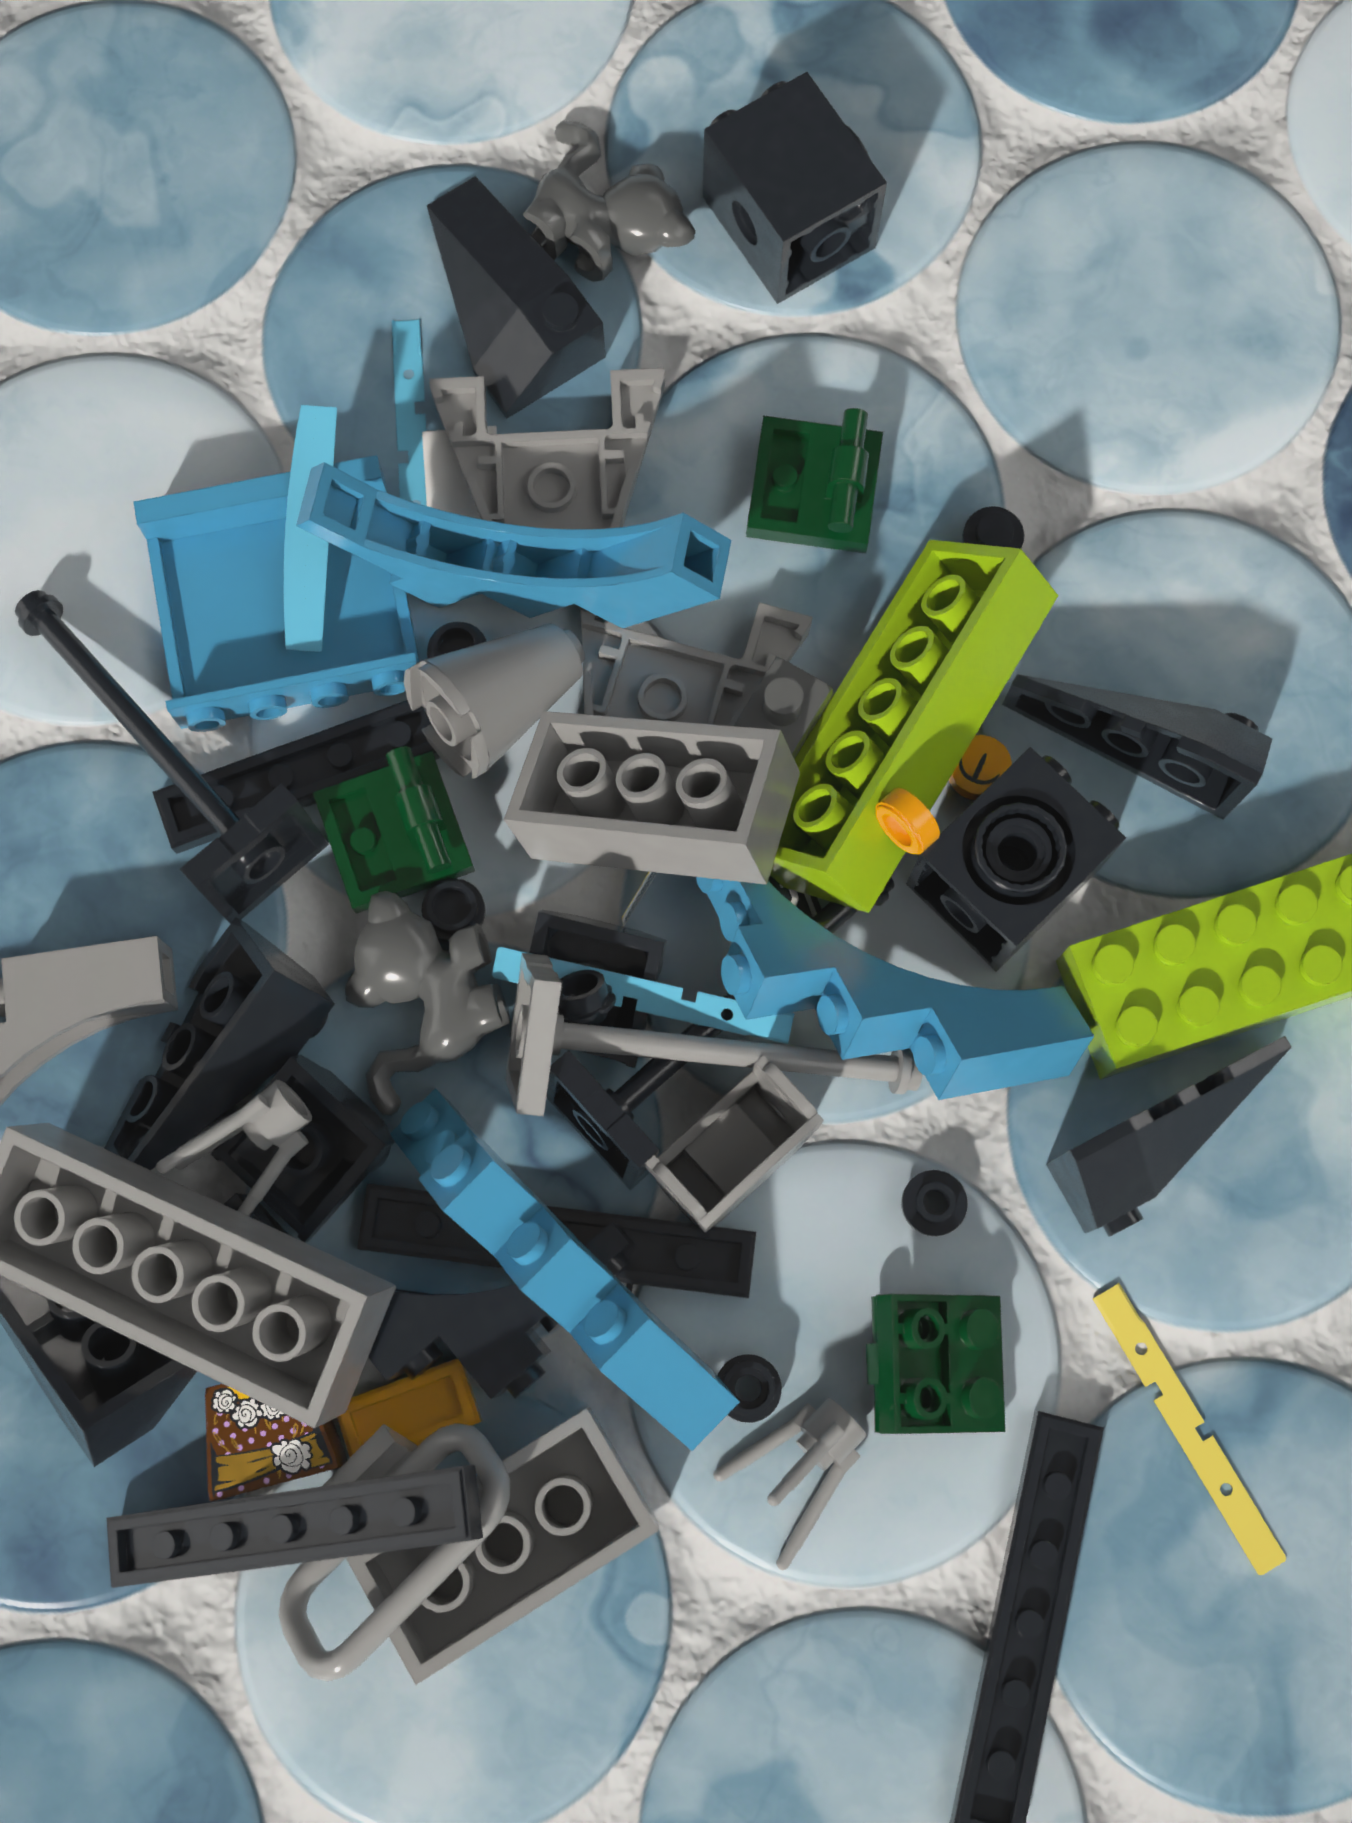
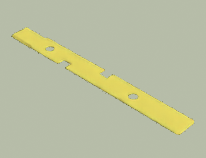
[1093,1283,1286,1575]

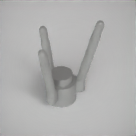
[156,1080,312,1216]
[713,1398,867,1570]

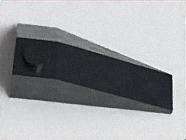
[427,176,605,419]
[1002,674,1272,819]
[104,917,335,1171]
[1046,1036,1291,1237]
[0,1275,197,1467]

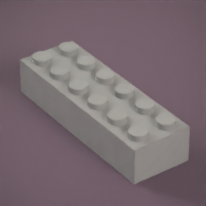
[0,1123,396,1428]

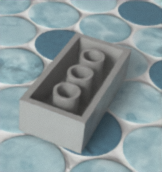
[504,711,800,885]
[346,1407,659,1685]

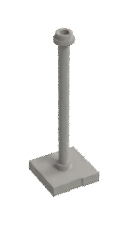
[505,953,923,1116]

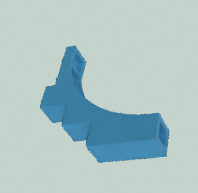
[296,462,732,628]
[696,877,1094,1100]
[390,1088,740,1451]

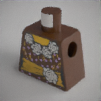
[205,1384,347,1502]

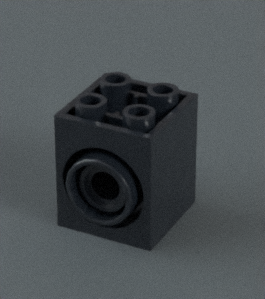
[702,72,887,304]
[906,747,1126,972]

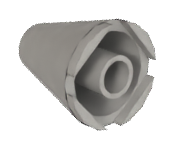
[403,623,585,779]

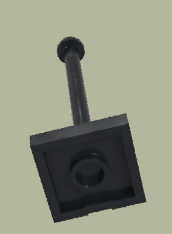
[15,590,329,924]
[546,877,895,1190]

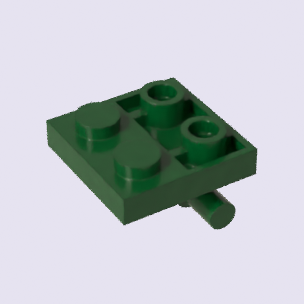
[746,408,883,553]
[313,746,475,914]
[866,1294,1006,1434]

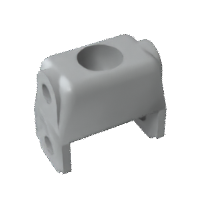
[645,1055,824,1233]

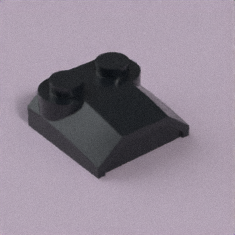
[510,910,667,1068]
[211,1055,395,1243]

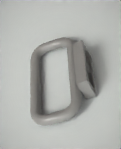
[279,1423,510,1681]

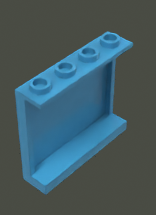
[133,455,420,732]

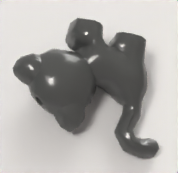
[523,121,696,282]
[345,891,510,1116]

